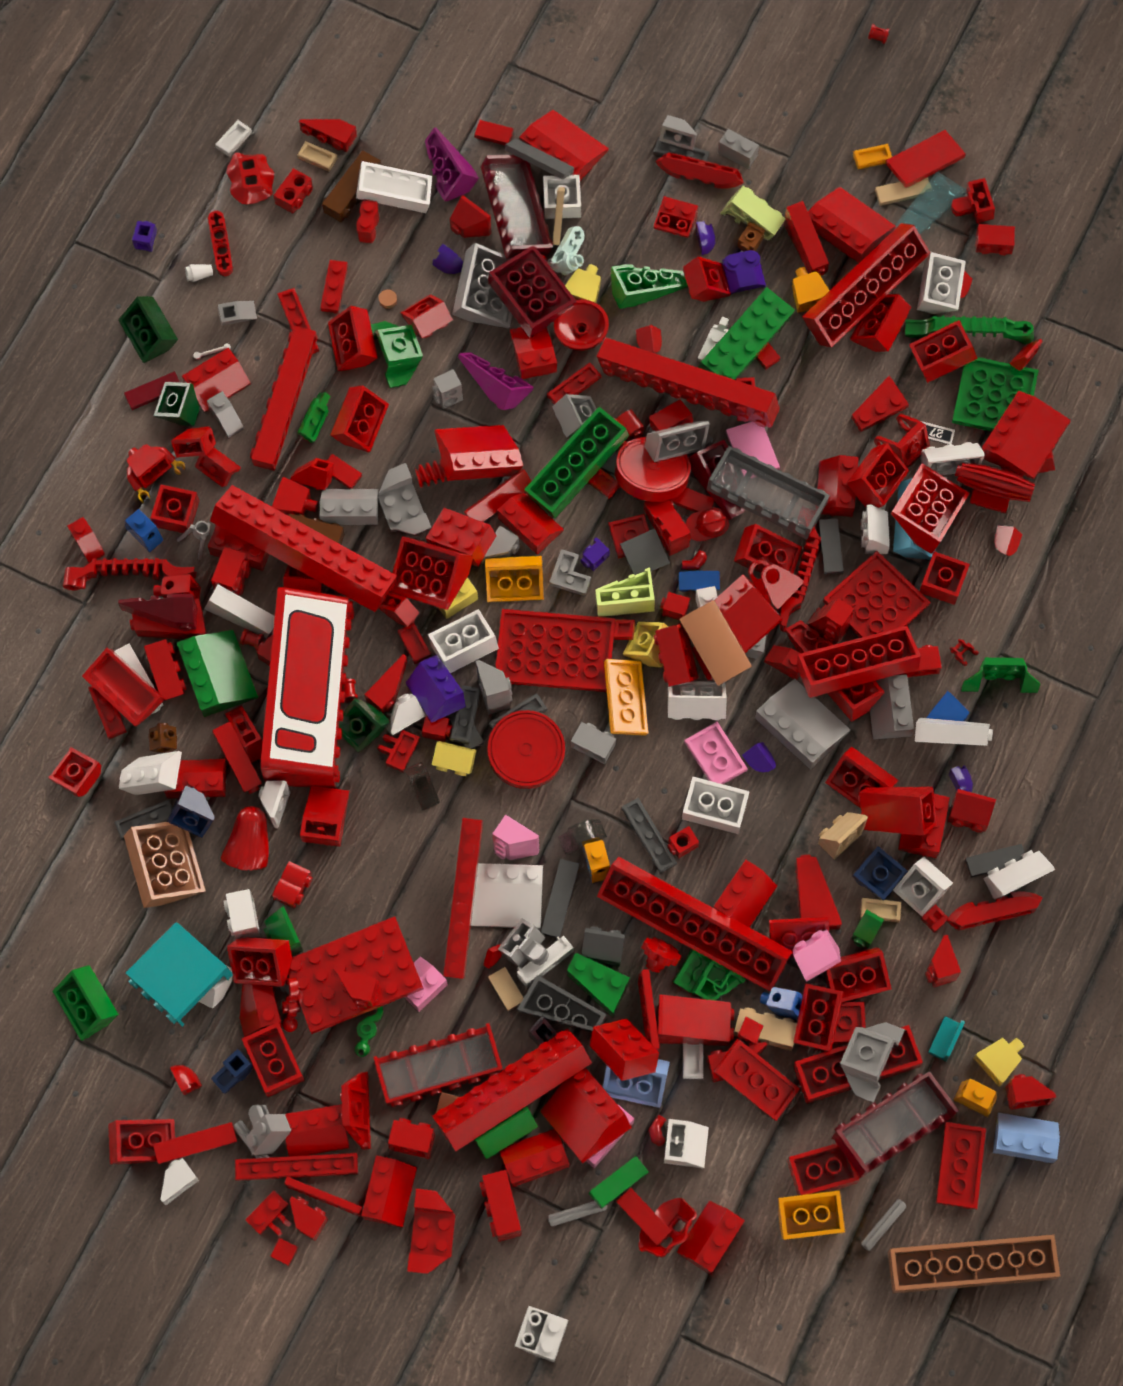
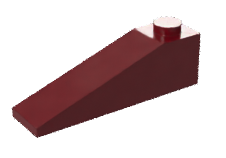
[688,439,745,520]
[118,594,197,631]

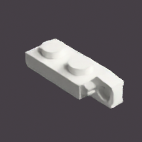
[697,317,729,362]

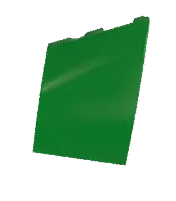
[672,949,746,1001]

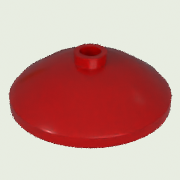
[554,299,609,350]

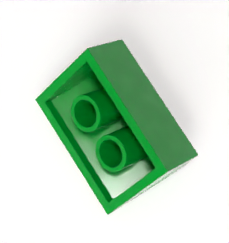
[52,965,119,1041]
[474,1106,538,1159]

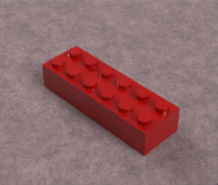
[797,626,921,698]
[793,1025,923,1104]

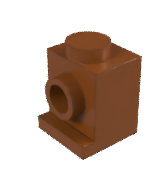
[738,221,765,252]

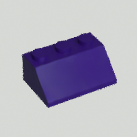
[405,655,466,723]

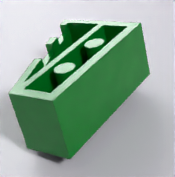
[567,953,630,1018]

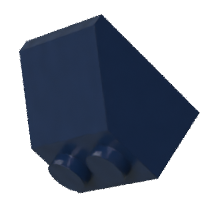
[167,786,215,838]

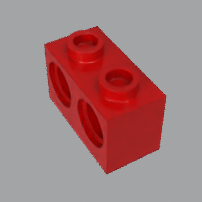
[274,168,313,214]

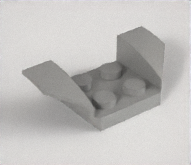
[378,463,432,535]
[840,1022,905,1103]

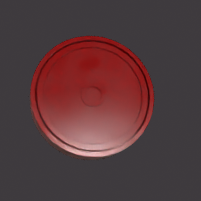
[615,437,691,502]
[487,710,565,789]

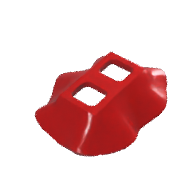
[227,153,274,205]
[638,1198,697,1257]

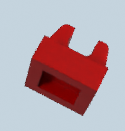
[921,904,948,933]

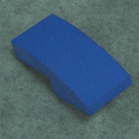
[679,571,720,592]

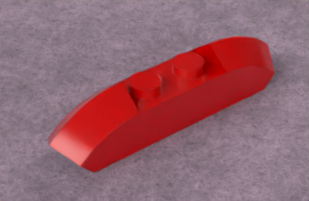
[655,152,744,189]
[946,891,1043,931]

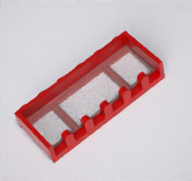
[373,1023,503,1108]

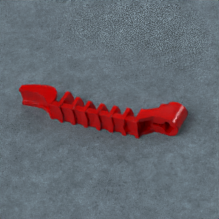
[779,506,821,632]
[63,558,197,591]

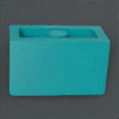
[928,1016,965,1062]

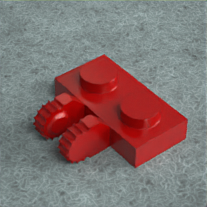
[377,729,420,773]
[245,1190,291,1237]

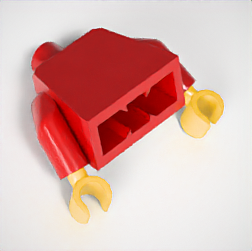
[126,444,185,503]

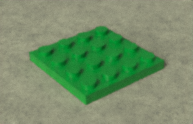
[952,357,1039,431]

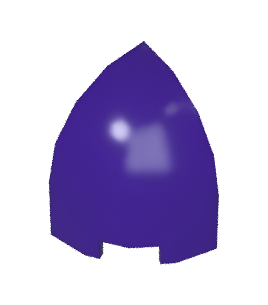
[695,221,716,256]
[432,244,463,274]
[742,742,776,772]
[948,765,973,792]

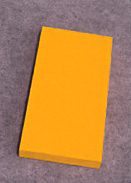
[604,659,648,736]

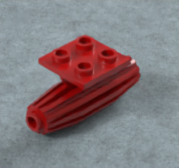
[954,463,1035,514]

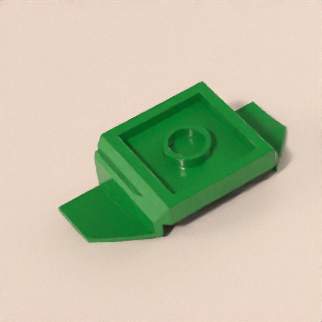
[371,321,423,388]
[961,657,1040,693]

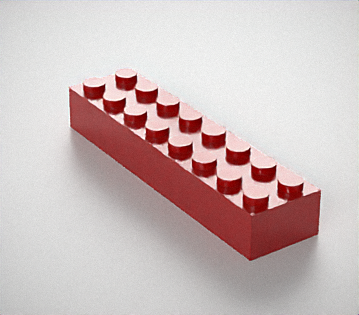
[802,223,930,348]
[432,1029,592,1152]

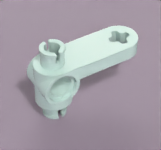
[547,226,584,276]

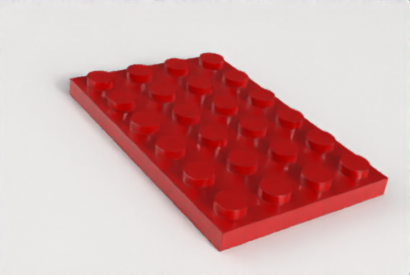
[496,609,615,692]
[288,916,424,1034]

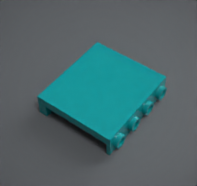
[126,922,233,1027]

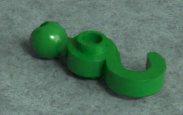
[354,1006,384,1057]

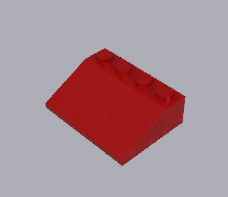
[519,110,609,181]
[808,187,896,263]
[982,391,1071,479]
[434,425,523,481]
[891,463,970,554]
[391,536,473,610]
[715,574,783,653]
[540,1067,632,1163]

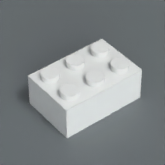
[428,609,499,673]

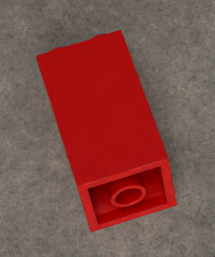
[858,787,937,835]
[657,995,734,1046]

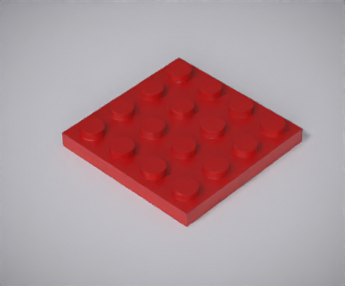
[823,551,931,638]

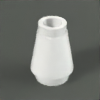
[185,264,213,282]

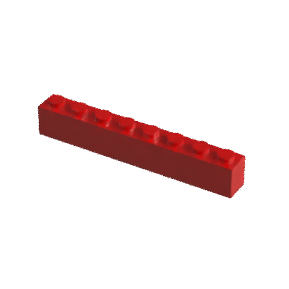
[250,326,318,471]
[443,818,484,979]

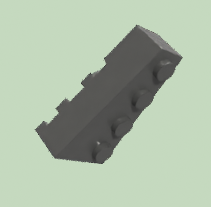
[517,975,608,1032]

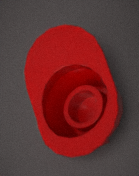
[686,507,729,541]

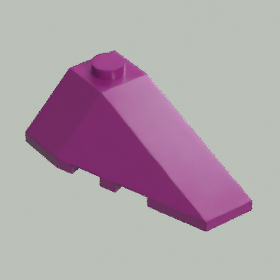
[425,127,479,202]

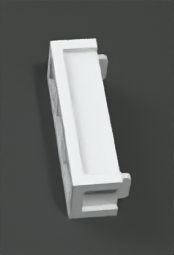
[517,935,573,988]

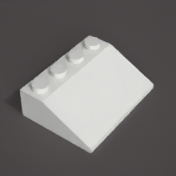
[471,863,543,929]

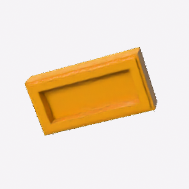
[853,144,892,169]

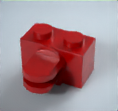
[951,178,995,224]

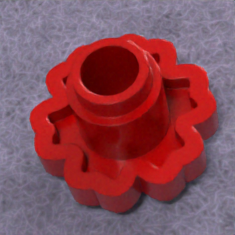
[641,937,681,973]

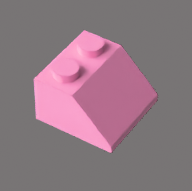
[793,929,841,982]
[404,956,448,1012]

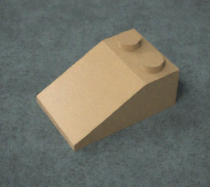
[818,812,868,860]

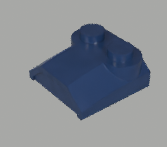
[852,846,908,901]

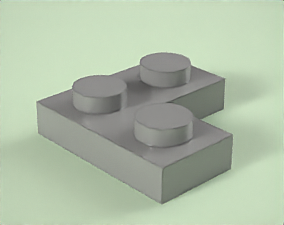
[549,549,591,596]

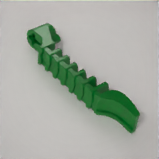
[905,316,1034,344]

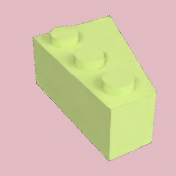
[721,186,786,241]
[596,567,655,617]

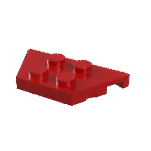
[340,1071,371,1150]

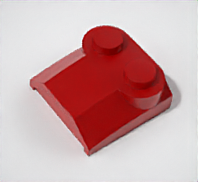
[48,747,102,797]

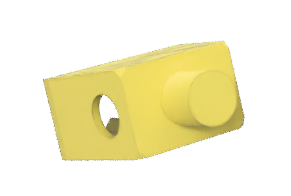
[565,264,601,303]
[973,1038,1024,1087]

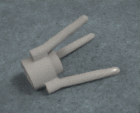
[177,521,211,560]

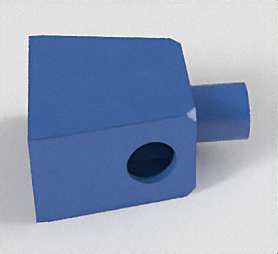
[125,509,164,553]
[926,691,969,722]
[760,987,803,1022]

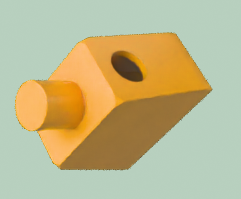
[792,267,830,313]
[953,1079,997,1118]

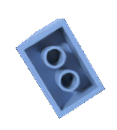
[603,1059,670,1108]
[993,1112,1060,1163]

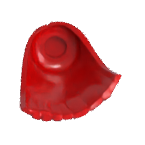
[220,806,269,871]

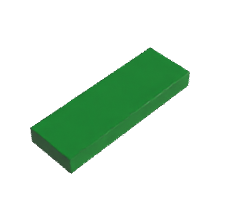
[589,1156,649,1209]

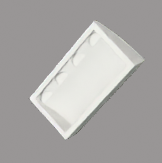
[356,161,432,213]

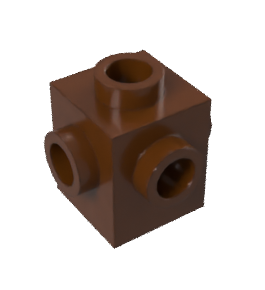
[148,723,177,754]

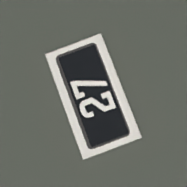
[921,421,955,444]

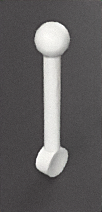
[193,343,231,360]

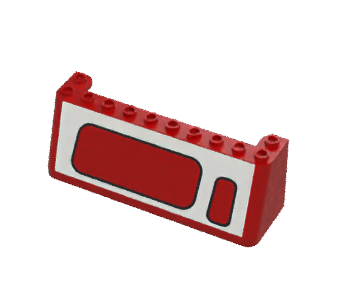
[261,587,354,789]

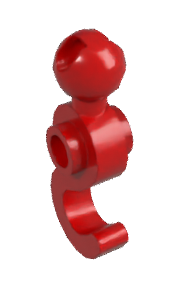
[282,977,300,1032]

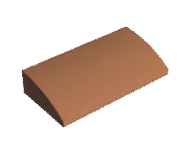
[679,600,753,686]

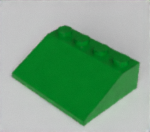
[177,630,258,717]

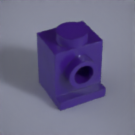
[132,221,157,252]
[580,537,610,571]

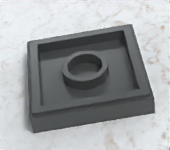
[620,529,670,575]

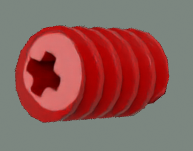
[414,459,446,488]

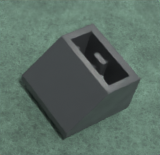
[582,926,625,967]

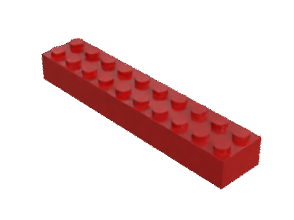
[597,337,780,428]
[210,485,397,612]
[597,857,793,992]

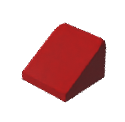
[738,1016,763,1044]

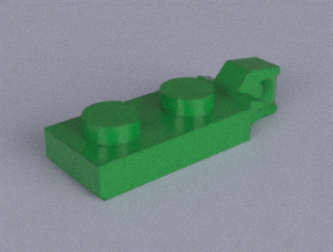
[297,392,330,443]

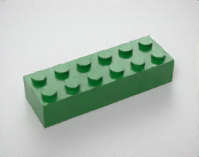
[698,287,795,380]
[524,407,629,518]

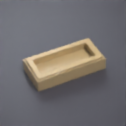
[297,141,338,172]
[860,898,901,922]
[488,967,524,1012]

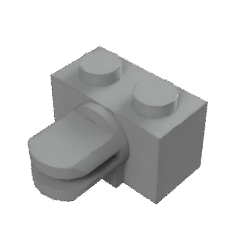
[498,918,549,968]
[246,1105,291,1155]

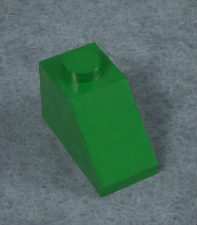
[851,910,884,948]

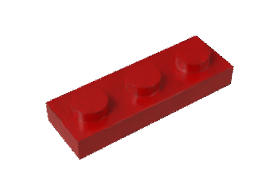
[320,260,348,314]

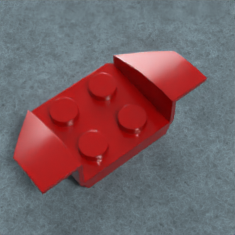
[407,1189,456,1274]

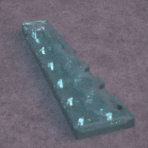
[893,171,967,234]

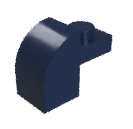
[211,1049,253,1094]

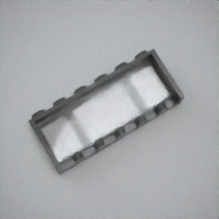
[707,446,830,540]

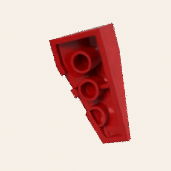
[239,984,283,1037]

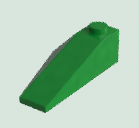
[611,264,688,309]

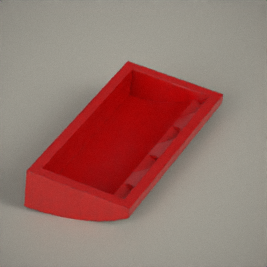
[82,647,165,726]

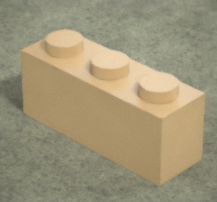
[734,1007,797,1051]

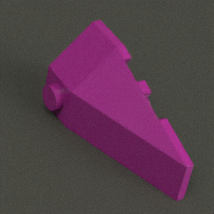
[458,352,534,410]

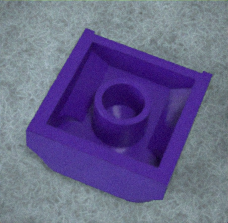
[722,250,766,294]

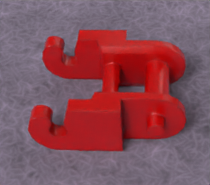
[950,639,979,666]

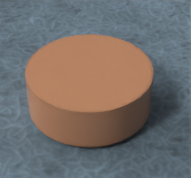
[379,290,397,309]

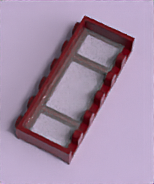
[480,155,553,260]
[831,1071,959,1179]

